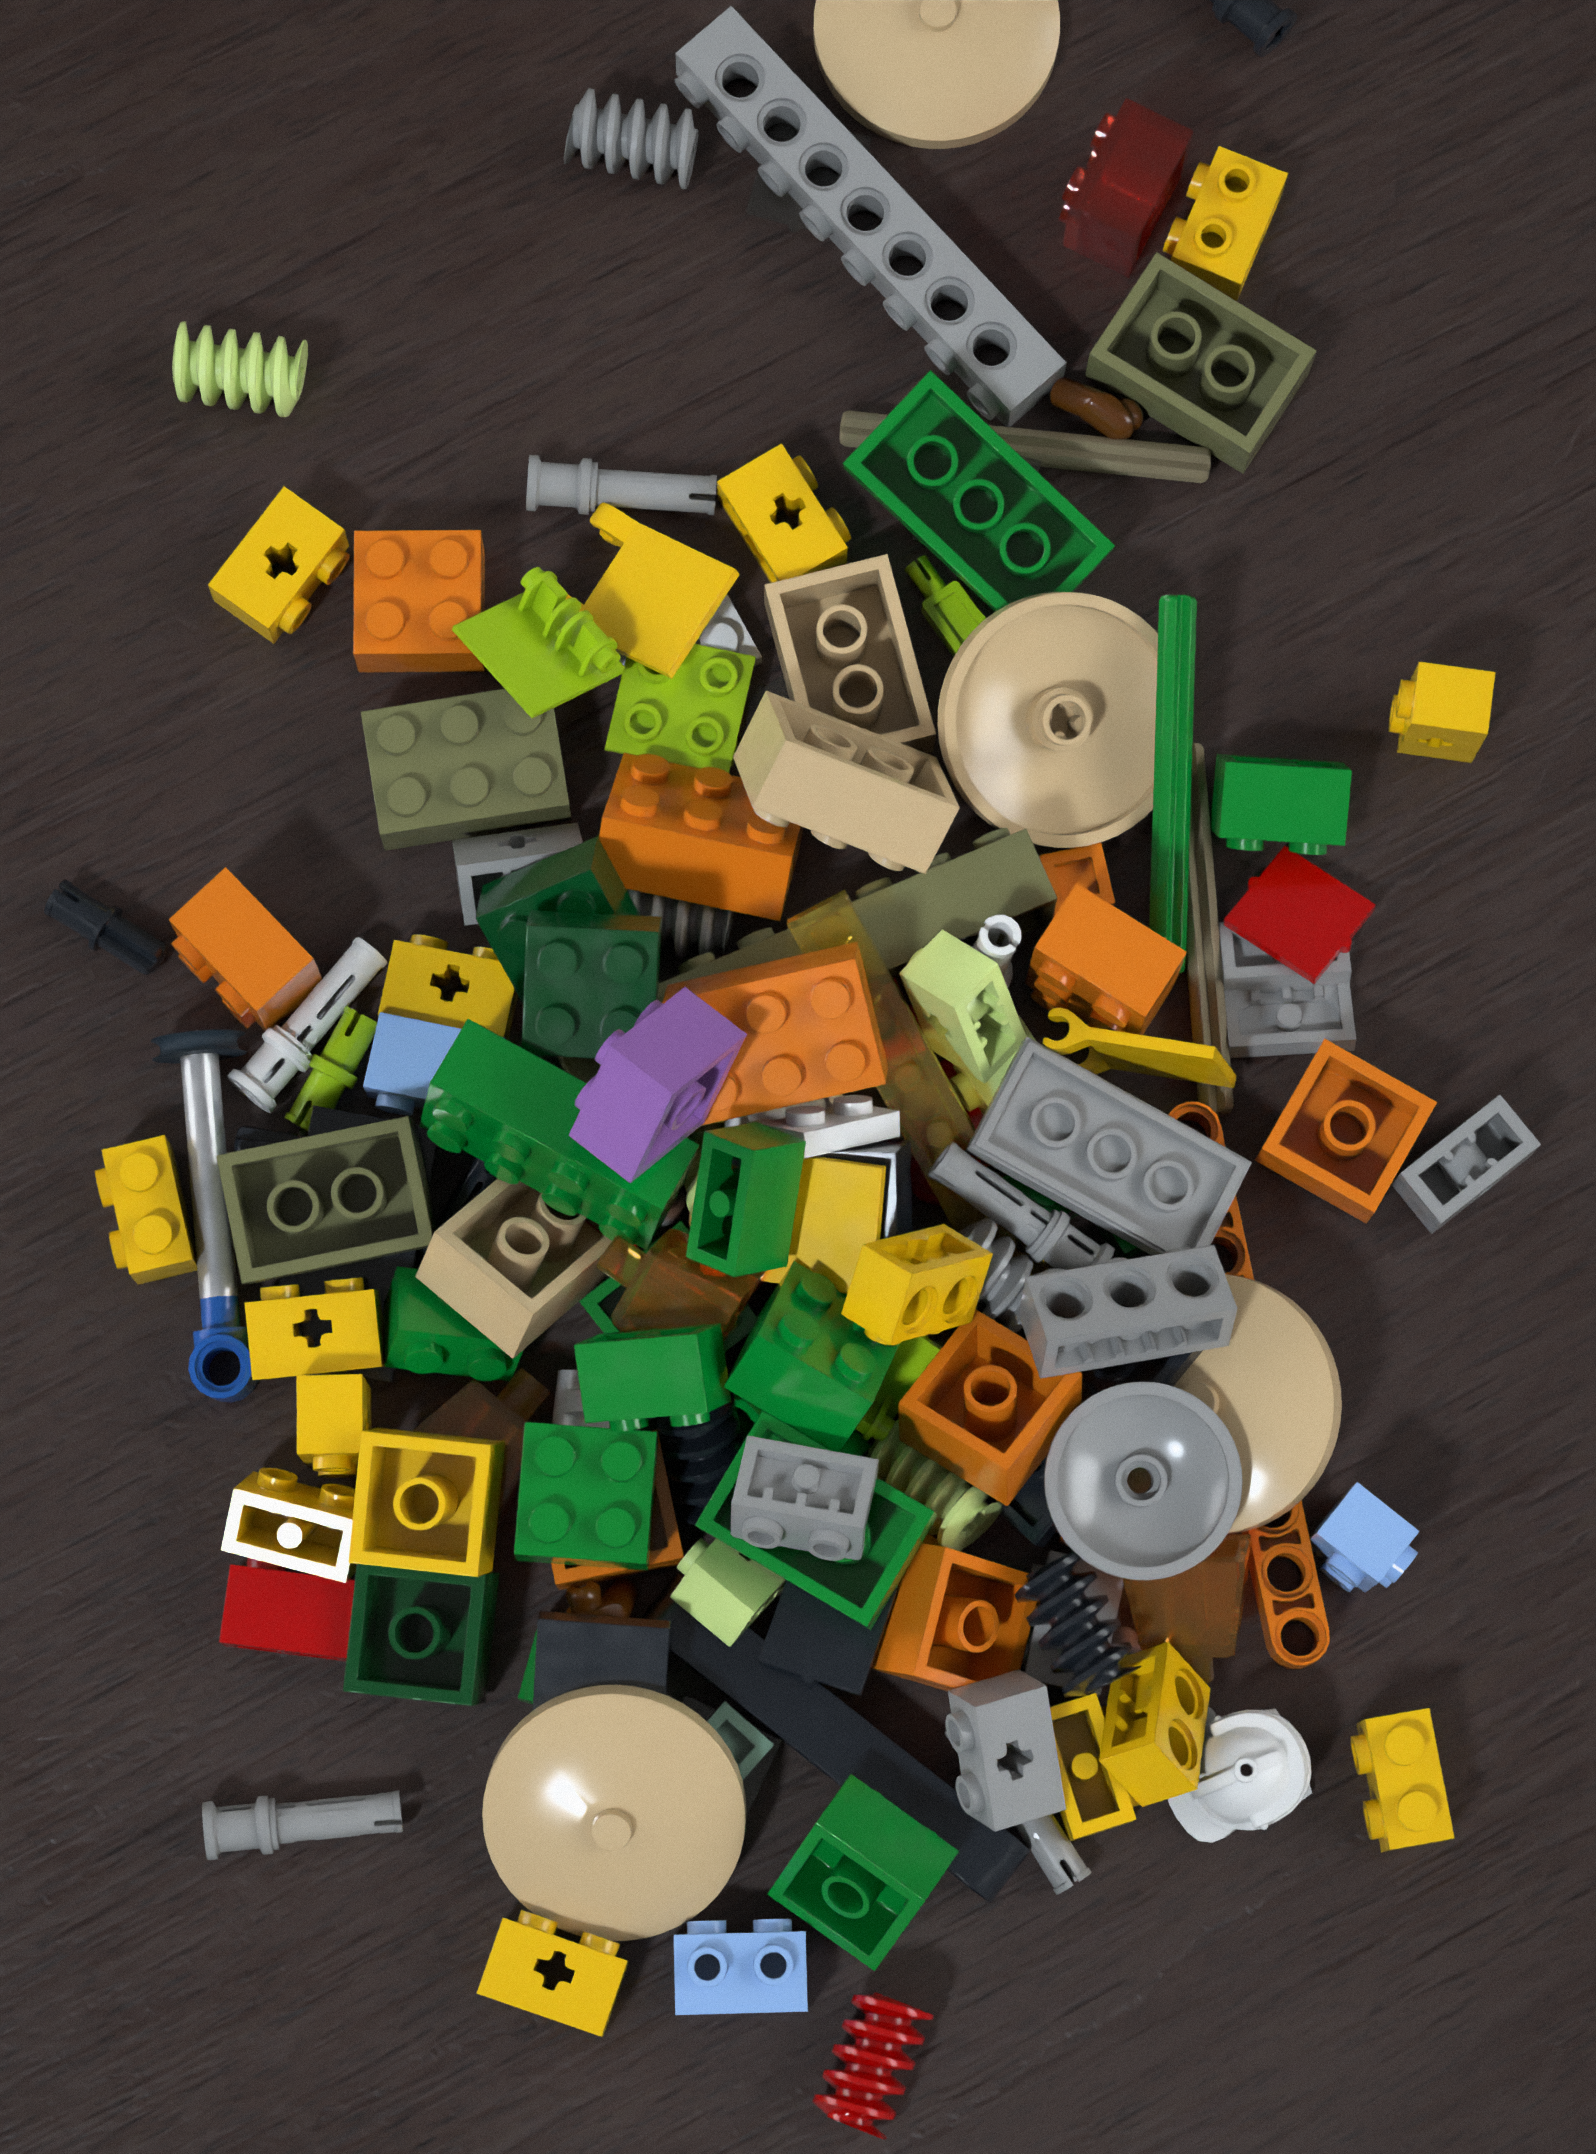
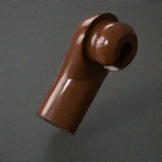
[1050,377,1143,439]

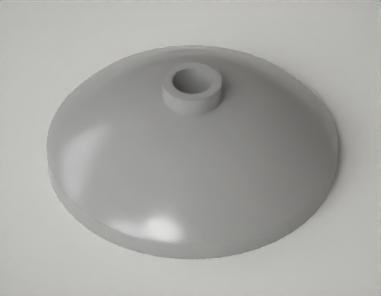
[1044,1382,1242,1580]

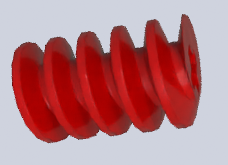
[812,1992,934,2140]

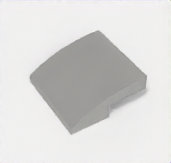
[1219,922,1356,1058]

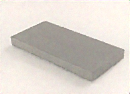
[965,1036,1252,1255]

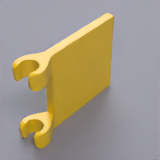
[565,502,740,679]
[1042,1008,1237,1088]
[701,1156,886,1294]

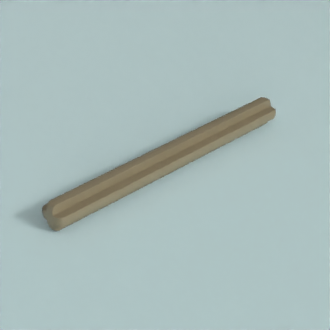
[839,410,1211,483]
[1186,743,1234,1115]

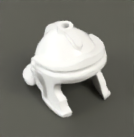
[1168,1708,1312,1843]

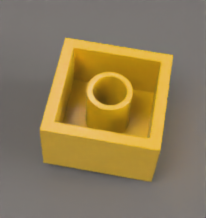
[348,1427,505,1577]

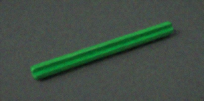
[1149,594,1197,974]

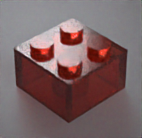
[1059,98,1194,278]

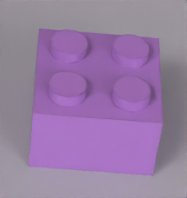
[568,987,747,1183]

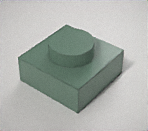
[707,1701,774,1780]

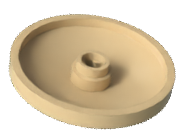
[814,0,1060,149]
[937,592,1158,848]
[1127,1274,1342,1534]
[482,1685,747,1941]

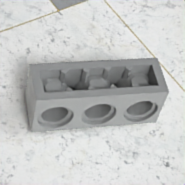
[1019,1245,1237,1379]

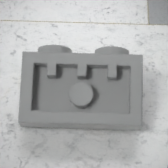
[730,1435,879,1561]

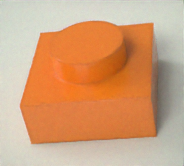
[1039,842,1115,919]

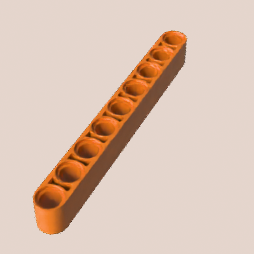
[1168,1102,1330,1669]

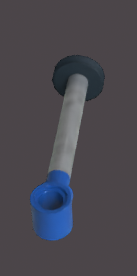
[150,1029,259,1403]

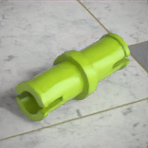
[284,1006,377,1131]

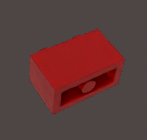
[219,1558,355,1662]

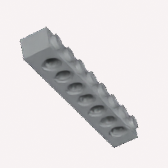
[675,6,1066,427]

